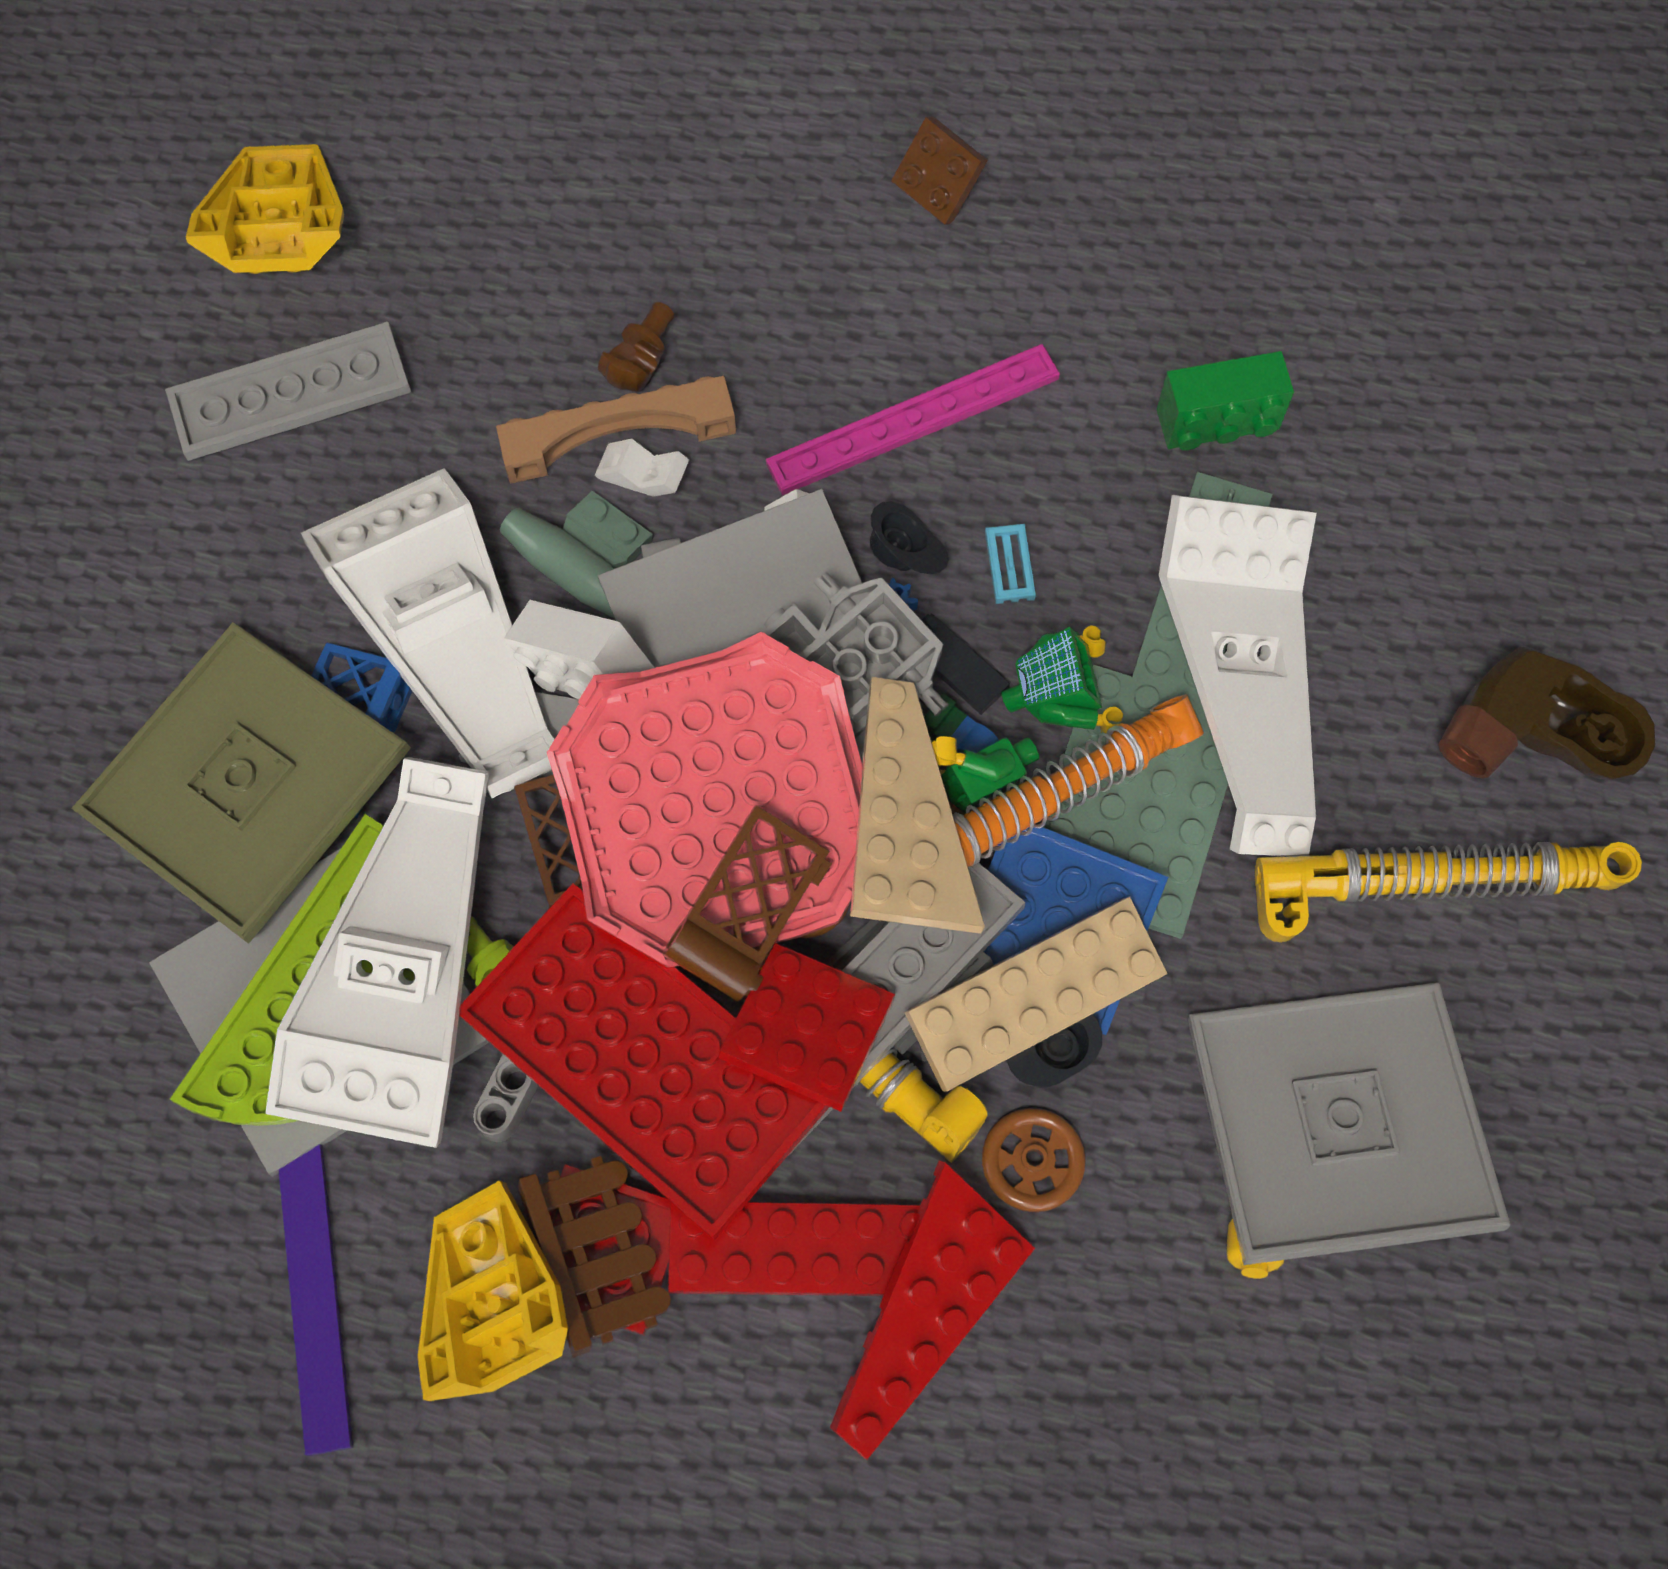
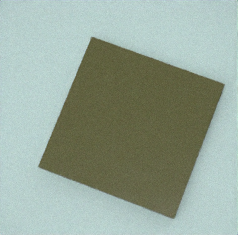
[72,622,411,944]

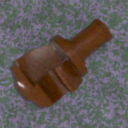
[598,302,674,392]

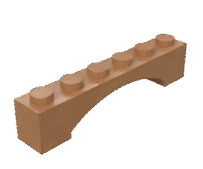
[496,376,736,484]

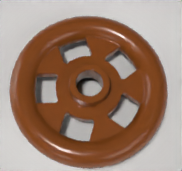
[982,1108,1086,1212]

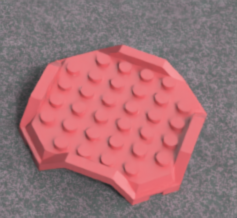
[547,632,863,968]

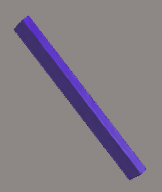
[279,1144,353,1456]

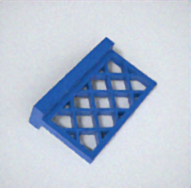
[311,643,412,819]

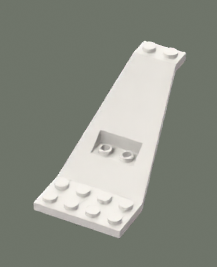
[301,468,555,798]
[1159,495,1317,856]
[265,757,489,1148]

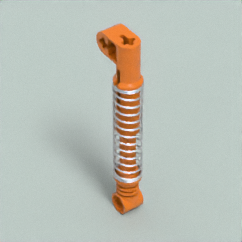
[952,694,1204,867]

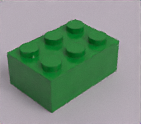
[1156,351,1294,450]

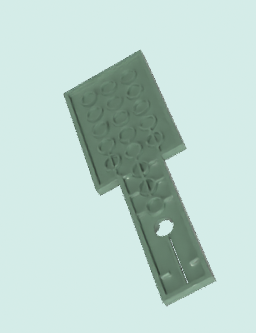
[1043,472,1273,939]

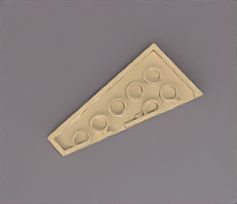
[850,677,985,934]

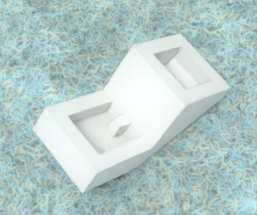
[594,439,689,496]

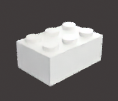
[504,600,654,700]

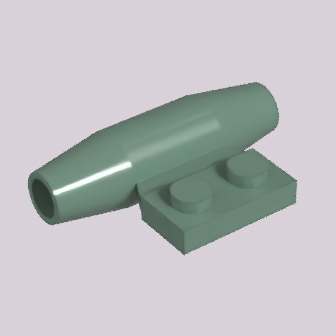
[500,491,652,619]

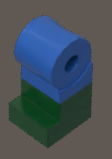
[924,693,999,753]

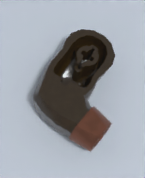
[1438,647,1655,780]

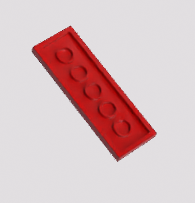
[668,1202,920,1296]

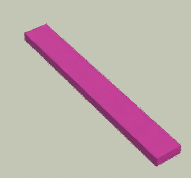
[766,343,1060,496]

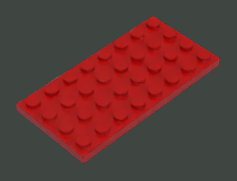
[459,883,829,1240]

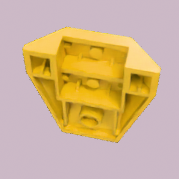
[186,144,344,274]
[418,1180,568,1401]

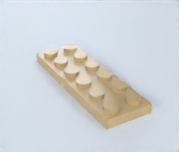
[904,897,1167,1091]

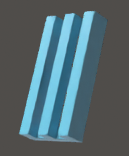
[985,524,1036,604]

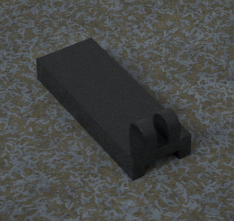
[921,613,1010,715]

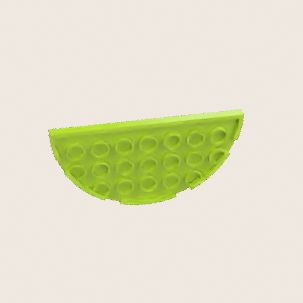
[169,814,415,1126]

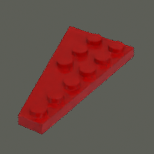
[830,1160,1035,1460]

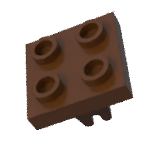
[891,116,988,225]

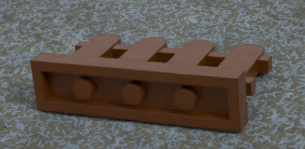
[518,1156,671,1358]

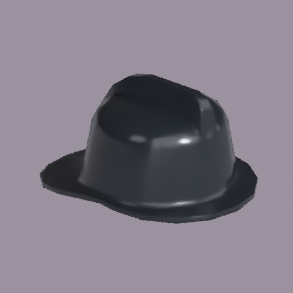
[869,501,949,574]
[1006,1014,1102,1088]

